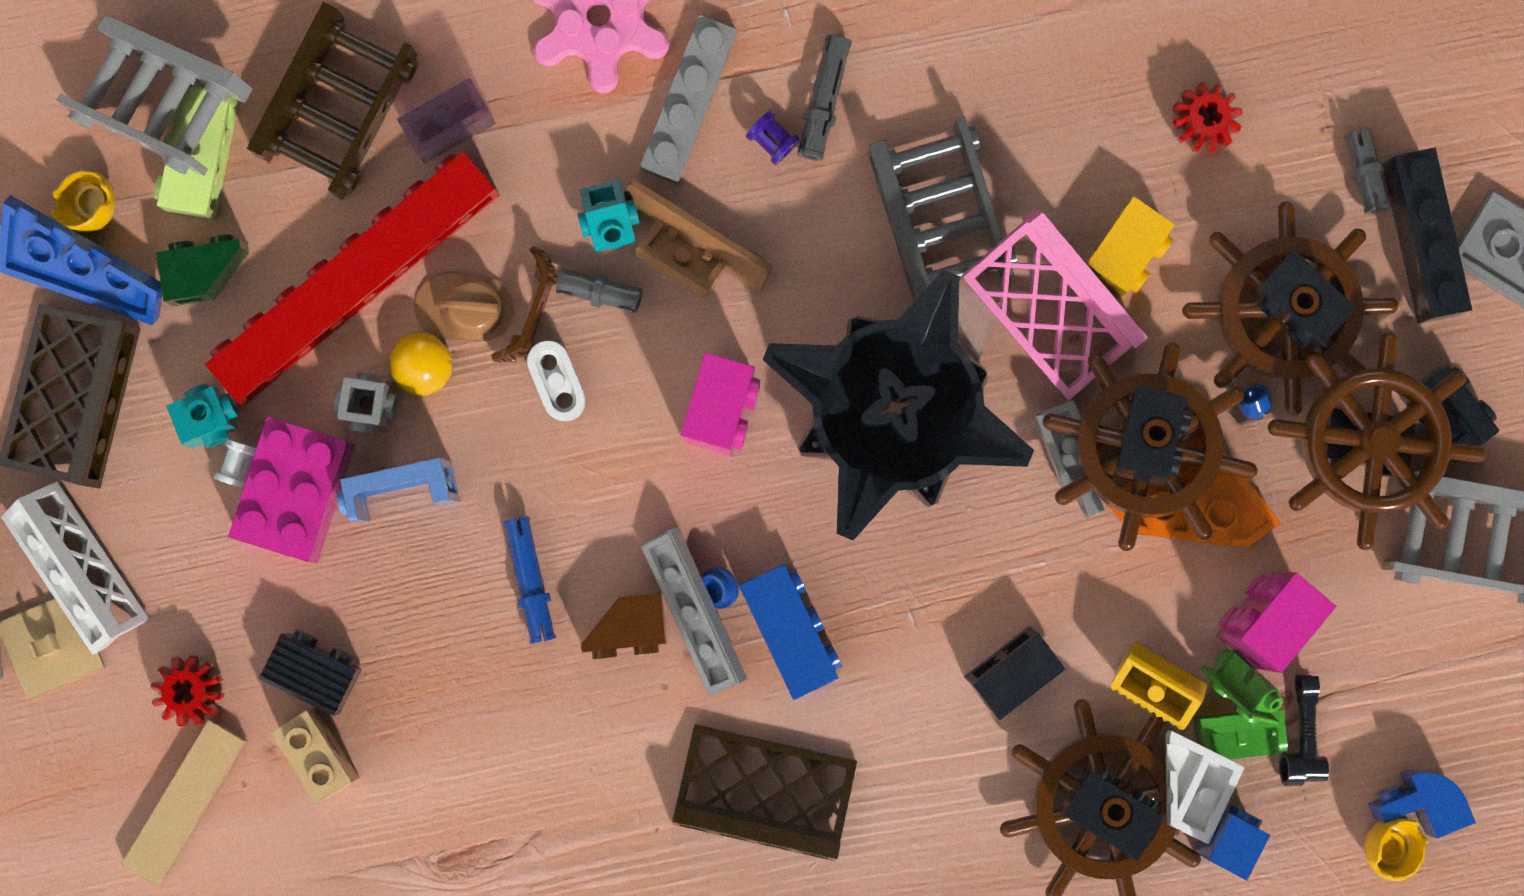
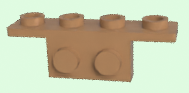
[624,179,772,299]

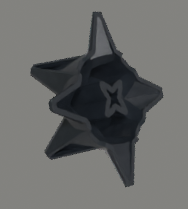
[763,270,1034,541]

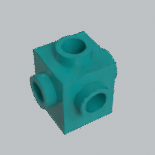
[577,179,640,252]
[166,384,239,449]

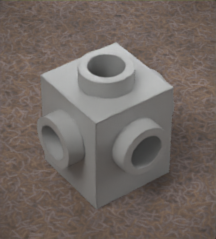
[334,372,397,434]

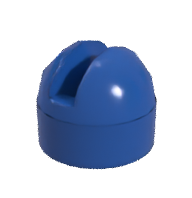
[1237,384,1273,420]

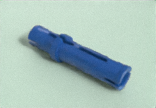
[503,516,556,644]

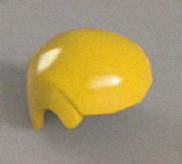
[50,170,116,233]
[389,332,453,396]
[1363,817,1428,881]

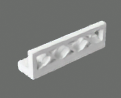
[1,481,149,655]

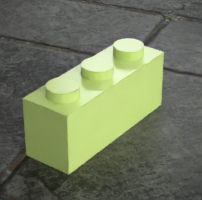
[154,86,239,221]

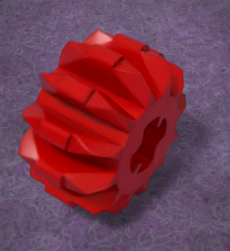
[1171,82,1243,154]
[150,655,224,727]

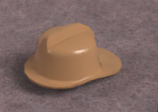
[414,273,514,341]

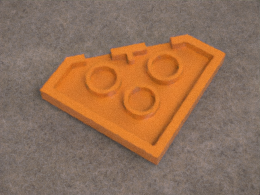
[1103,427,1281,548]

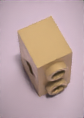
[270,708,360,805]

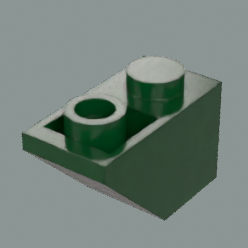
[156,234,249,306]

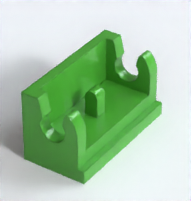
[1193,708,1288,759]

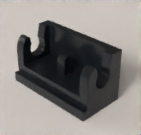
[964,626,1066,721]

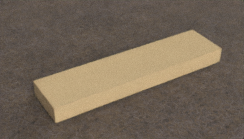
[121,719,247,886]

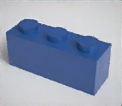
[739,564,842,700]

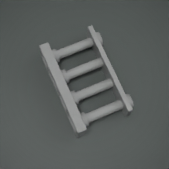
[56,14,253,176]
[1382,471,1524,604]

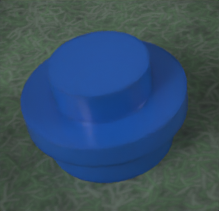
[702,567,739,609]

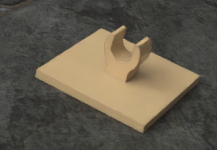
[0,598,105,700]

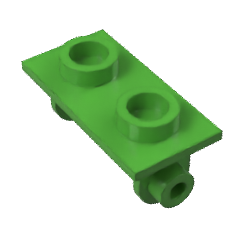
[1200,648,1283,725]

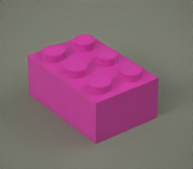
[680,353,761,457]
[228,417,355,563]
[1216,572,1337,673]

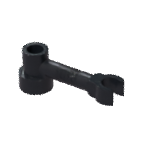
[1279,675,1329,786]

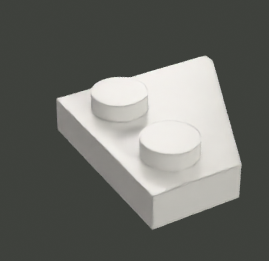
[1165,730,1245,844]

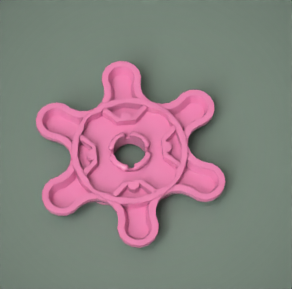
[533,0,670,93]

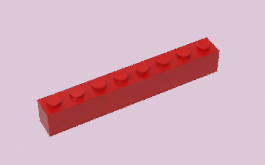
[205,151,500,406]

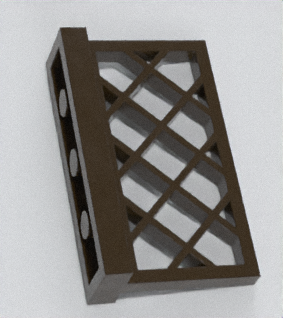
[0,304,141,489]
[672,724,857,862]

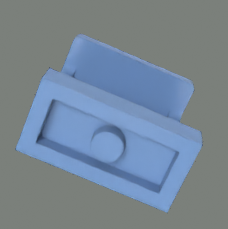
[336,458,460,523]

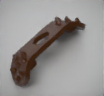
[491,246,558,364]

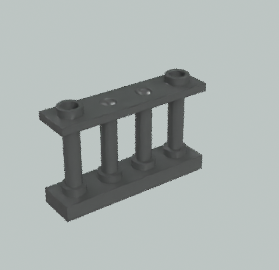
[867,116,1017,301]

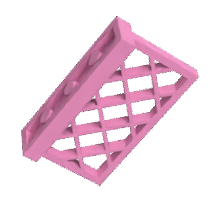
[961,208,1148,401]

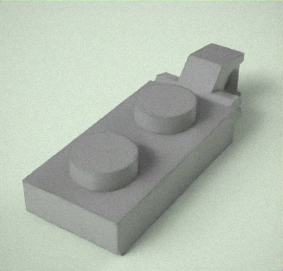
[1033,400,1105,518]

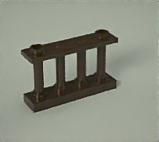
[246,2,418,200]

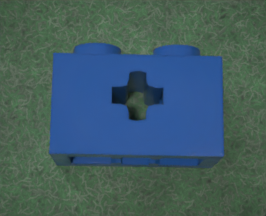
[1193,805,1270,881]

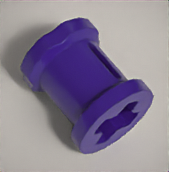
[746,110,800,165]

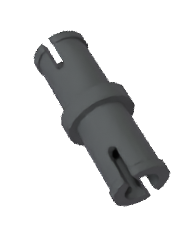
[1344,128,1391,215]
[556,268,643,314]

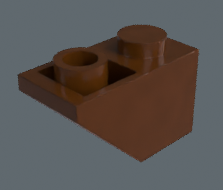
[581,593,667,659]

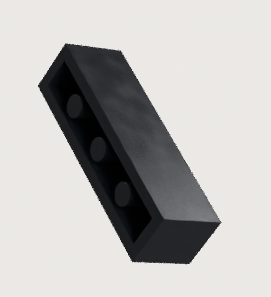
[1383,147,1472,324]

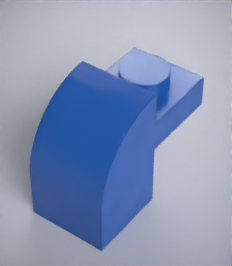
[1368,769,1476,839]

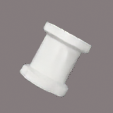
[214,439,256,488]

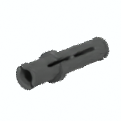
[797,34,852,161]

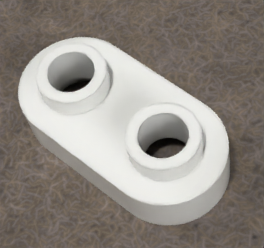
[527,341,586,422]

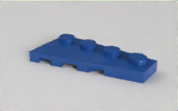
[0,195,162,325]

